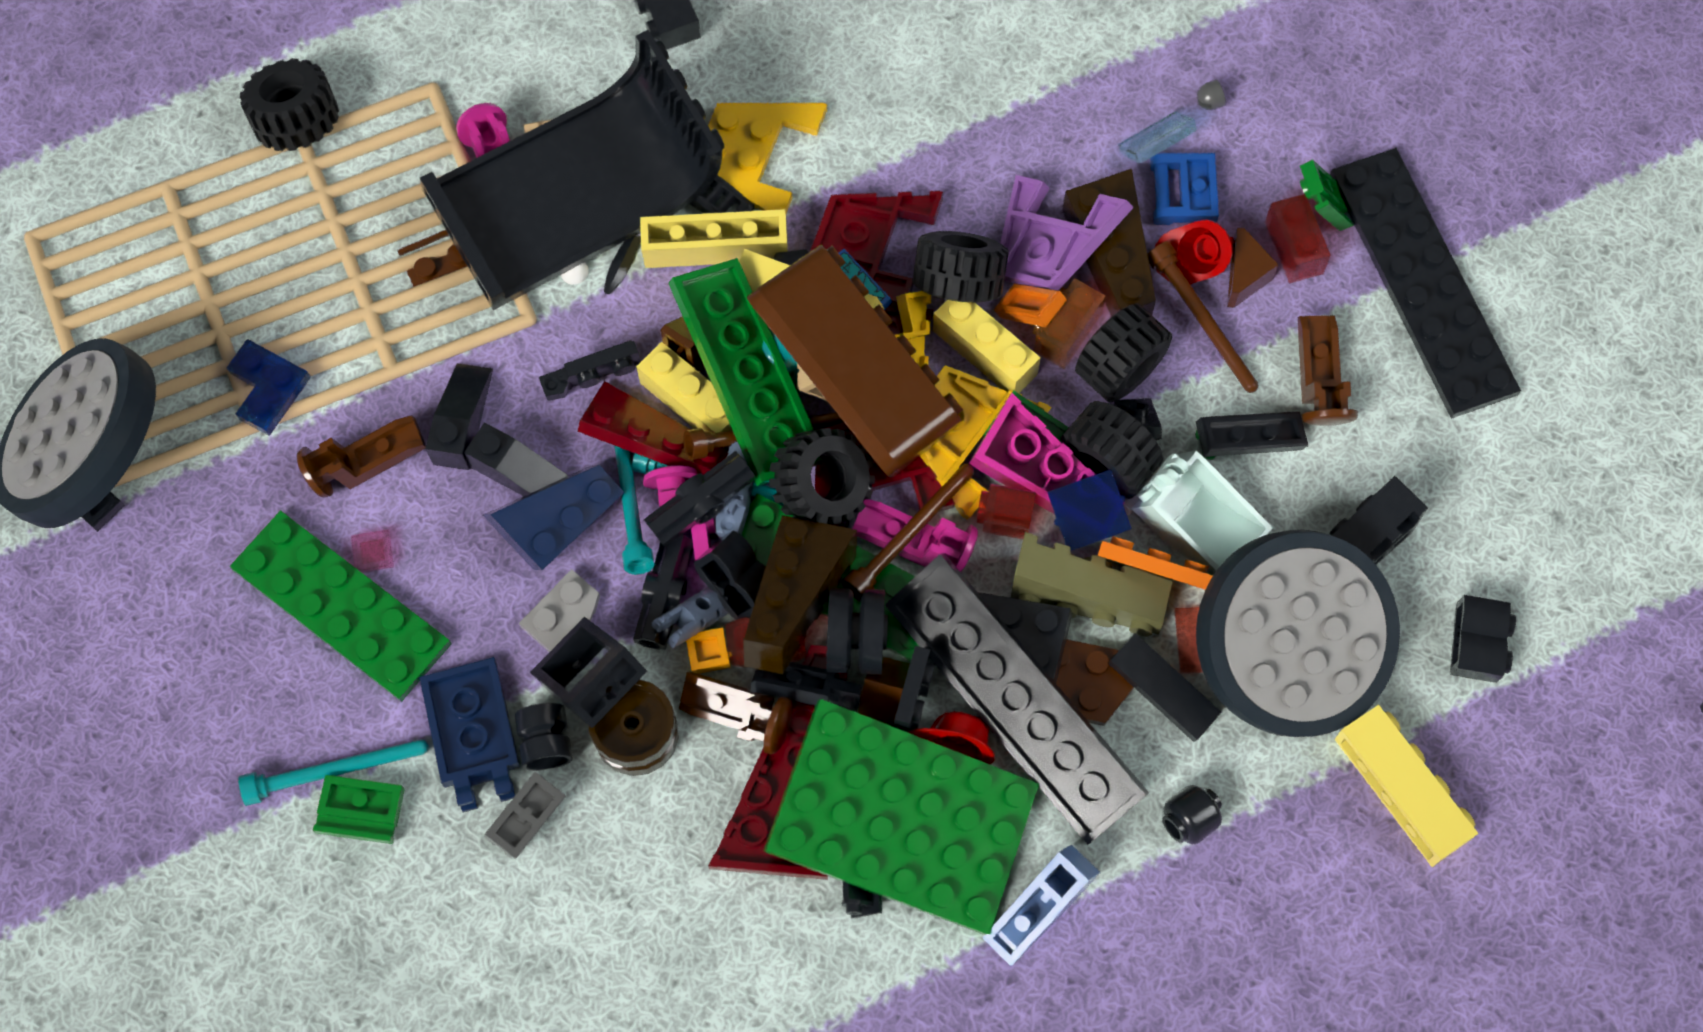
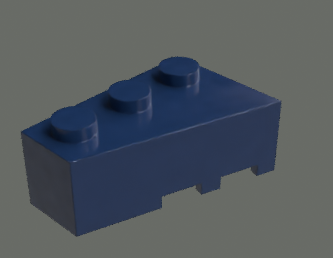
[483,465,625,570]

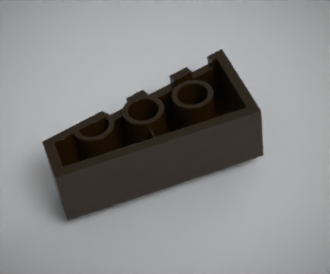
[1062,168,1156,317]
[743,515,857,674]

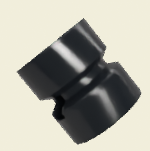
[515,703,573,771]

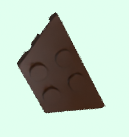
[1056,639,1134,726]

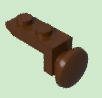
[1297,315,1358,426]
[296,415,426,498]
[678,671,793,754]

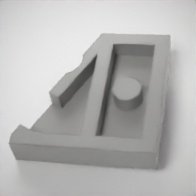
[519,569,600,667]

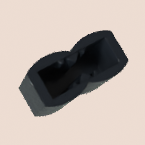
[694,530,766,623]
[1450,595,1516,683]

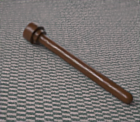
[1148,241,1258,393]
[683,412,844,460]
[841,464,974,602]

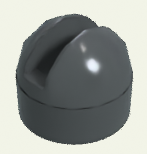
[1197,79,1226,110]

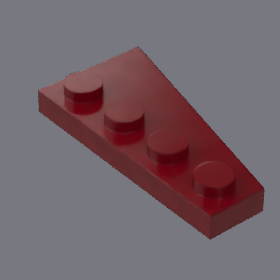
[577,381,728,475]

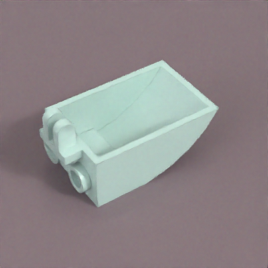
[1131,450,1273,575]

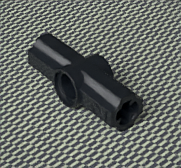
[644,451,756,547]
[633,534,694,650]

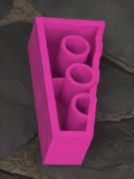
[969,393,1125,540]

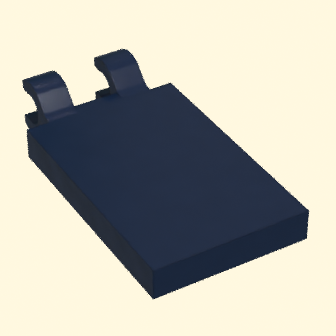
[419,657,520,813]

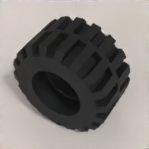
[239,58,339,151]
[912,231,1009,303]
[1075,303,1172,402]
[1060,401,1164,499]
[769,428,875,525]

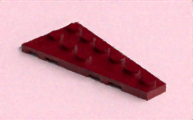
[708,645,848,880]

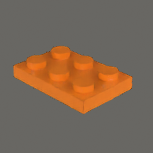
[1098,536,1213,590]

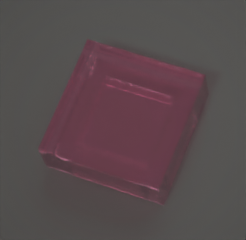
[351,529,394,573]

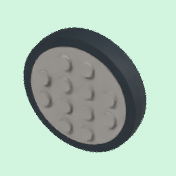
[0,338,156,528]
[1196,530,1400,737]

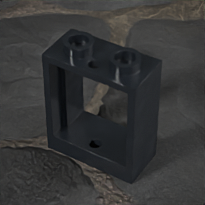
[530,617,647,728]

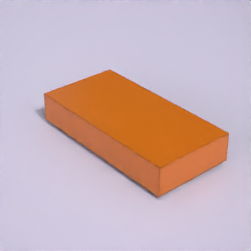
[994,283,1067,327]

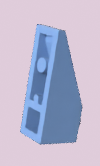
[983,845,1101,966]

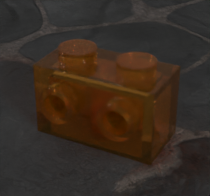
[1032,278,1106,369]

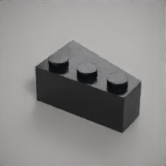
[1329,476,1428,565]

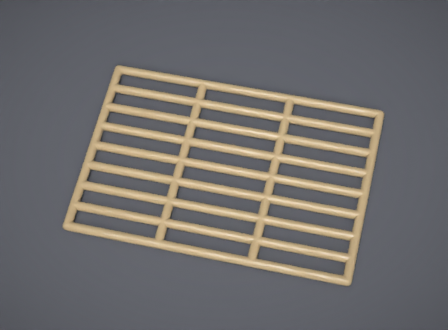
[24,82,537,487]

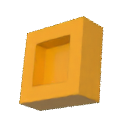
[686,627,730,674]

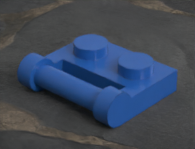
[1150,153,1219,225]

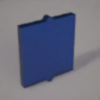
[1047,469,1132,551]

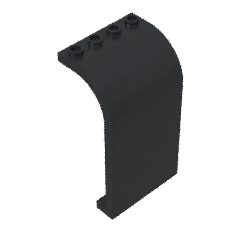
[420,30,725,310]

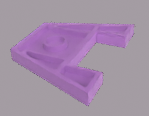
[1000,175,1133,291]

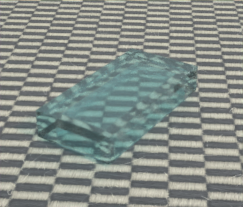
[1118,111,1197,163]

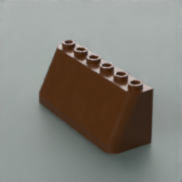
[746,244,963,478]

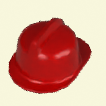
[1154,220,1235,284]
[907,711,995,765]

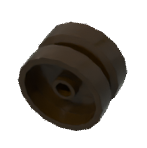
[588,679,679,776]

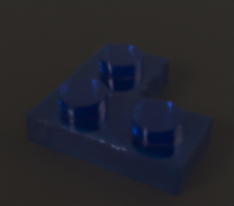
[226,339,311,436]

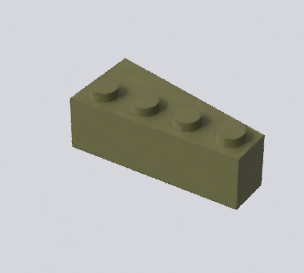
[1010,532,1173,637]

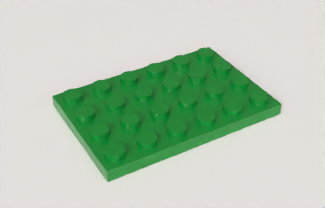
[763,699,1039,935]

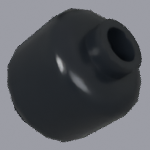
[1162,785,1222,844]

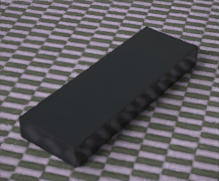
[1195,411,1308,457]
[1108,633,1221,742]

